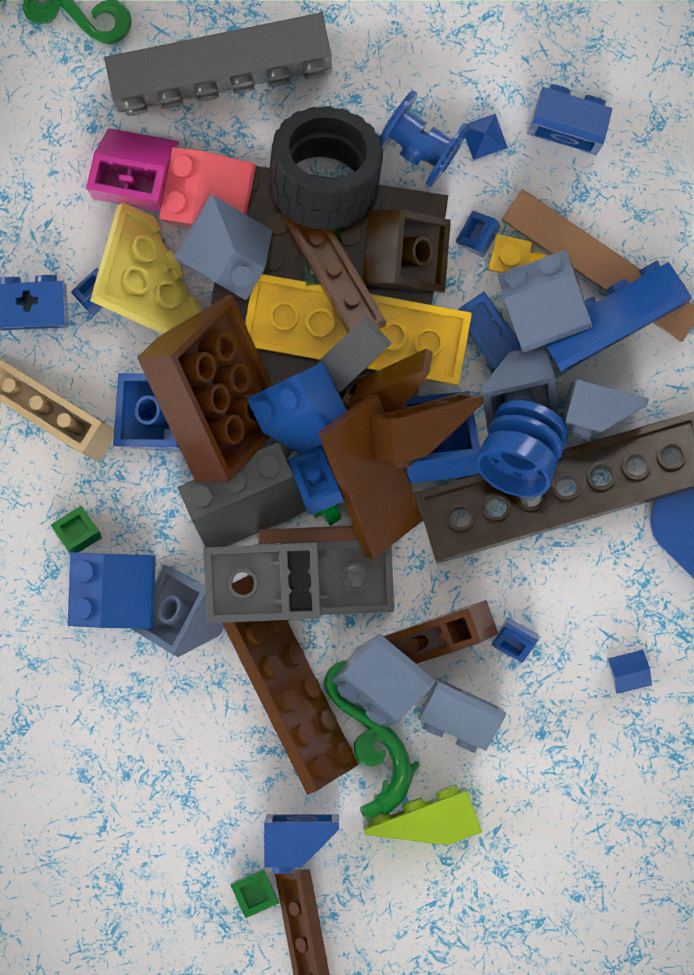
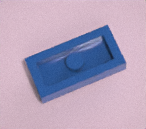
[288,446,344,515]

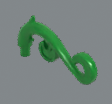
[0,0,132,45]
[324,660,420,820]

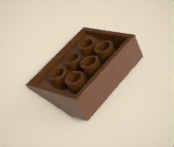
[137,295,273,482]

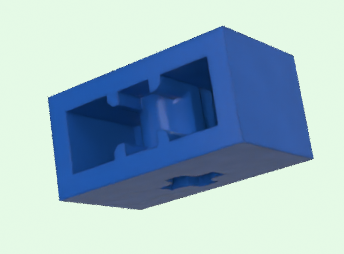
[0,275,69,331]

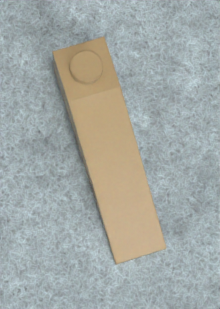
[0,359,114,463]

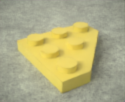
[90,202,201,334]

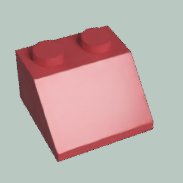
[159,147,256,229]

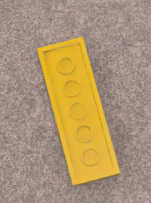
[245,274,472,386]

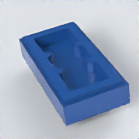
[457,291,521,371]

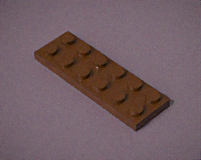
[222,575,359,795]

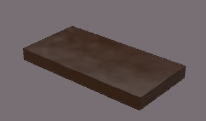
[318,394,423,560]

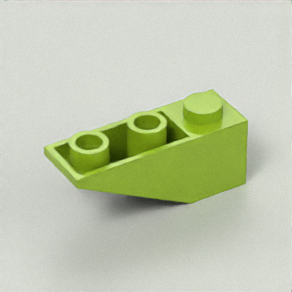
[363,784,482,845]

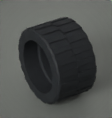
[268,106,383,230]

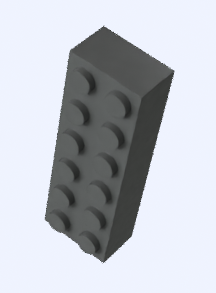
[104,12,332,116]

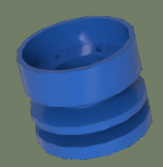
[476,400,569,497]

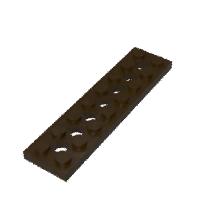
[415,411,694,564]

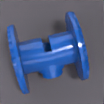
[380,90,469,187]

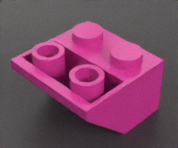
[86,128,179,212]

